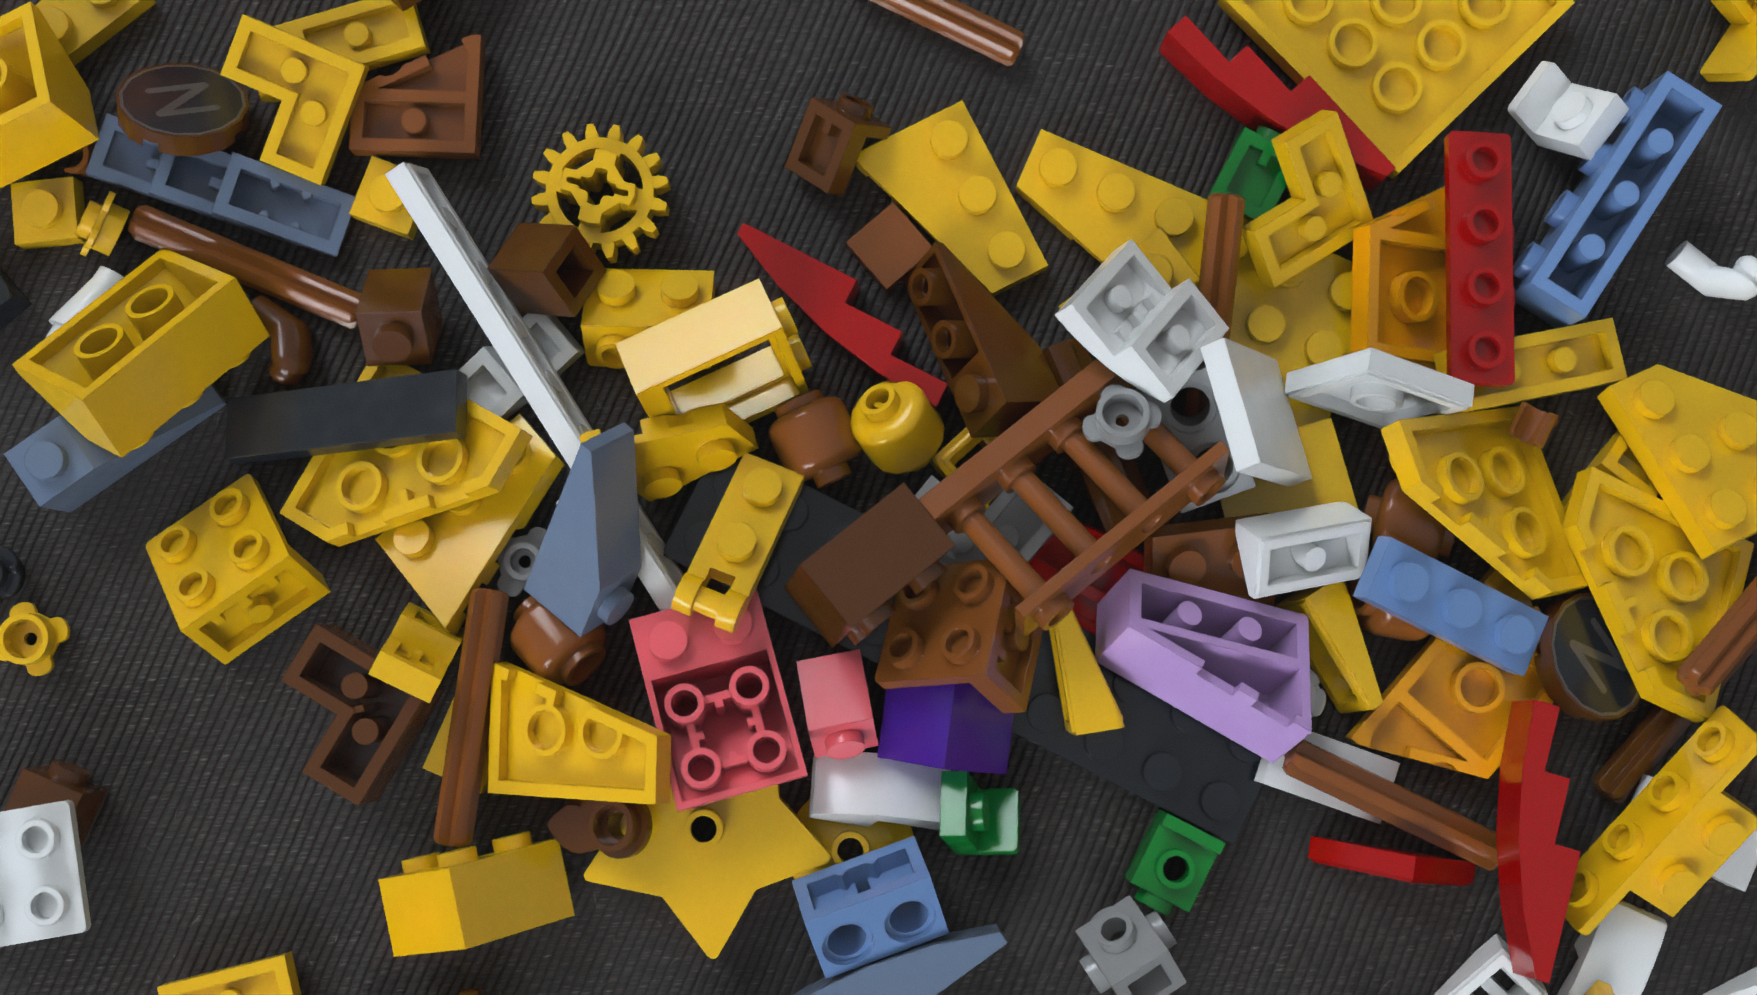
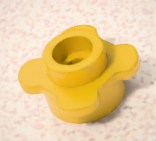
[74,191,130,257]
[0,602,70,676]

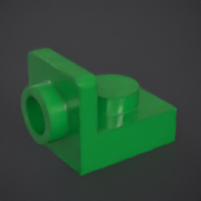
[1206,126,1287,221]
[939,771,1021,855]

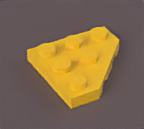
[1597,364,1757,560]
[280,365,533,547]
[1380,406,1588,600]
[1562,467,1754,723]

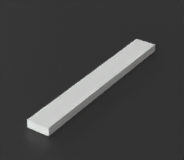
[385,162,684,611]

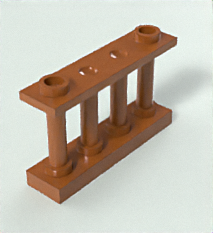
[918,359,1230,638]

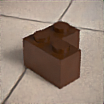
[784,483,955,648]
[281,624,445,806]

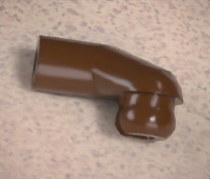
[251,295,313,387]

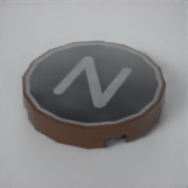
[116,63,249,156]
[1534,593,1640,722]

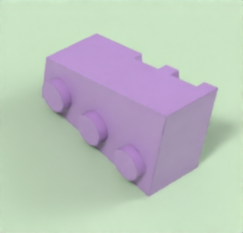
[1095,569,1312,764]

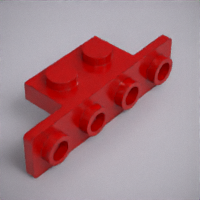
[1444,131,1516,388]

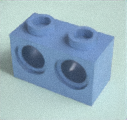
[792,836,949,979]

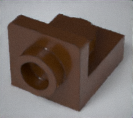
[785,93,892,195]

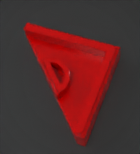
[1308,836,1476,886]

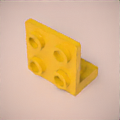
[146,474,331,665]

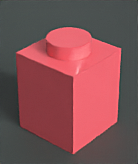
[796,649,879,759]

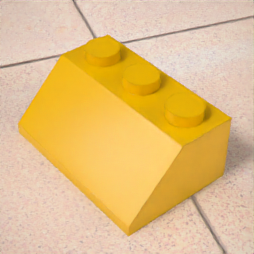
[0,1,99,188]
[12,248,270,458]

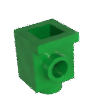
[1124,809,1226,916]

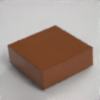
[846,202,932,293]

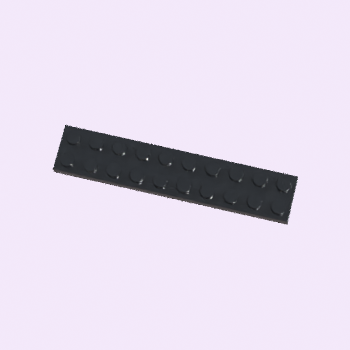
[663,457,1263,844]

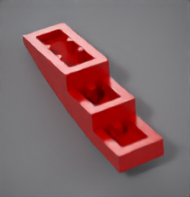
[1158,16,1396,191]
[737,223,950,410]
[1496,699,1581,983]

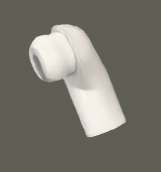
[1665,241,1757,301]

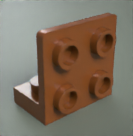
[875,559,1043,714]

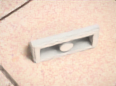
[1235,502,1372,599]

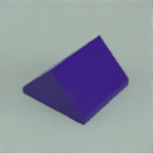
[877,683,1014,774]

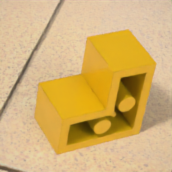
[378,831,575,957]

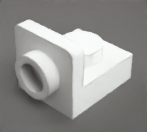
[1508,61,1629,161]

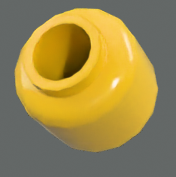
[850,380,945,474]

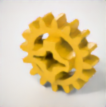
[531,123,671,264]

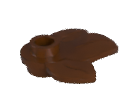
[547,799,653,859]

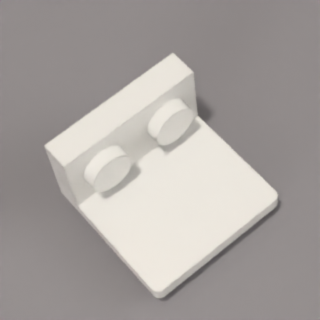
[0,800,91,947]

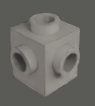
[1075,895,1187,995]

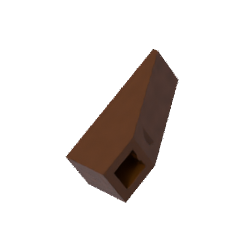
[903,242,1059,438]

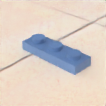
[1353,536,1549,676]

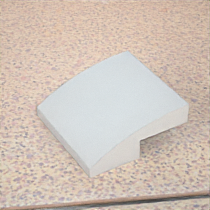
[1055,239,1229,403]

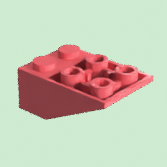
[629,587,808,812]

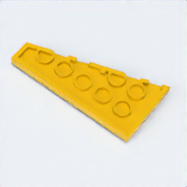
[1015,129,1353,427]

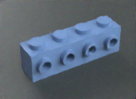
[1513,71,1722,329]

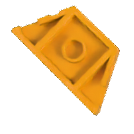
[1350,186,1446,371]
[1345,566,1553,779]

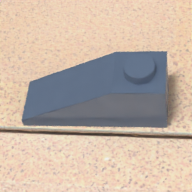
[4,383,227,513]
[524,422,641,637]

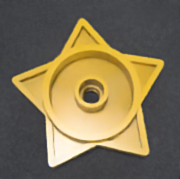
[584,784,831,959]

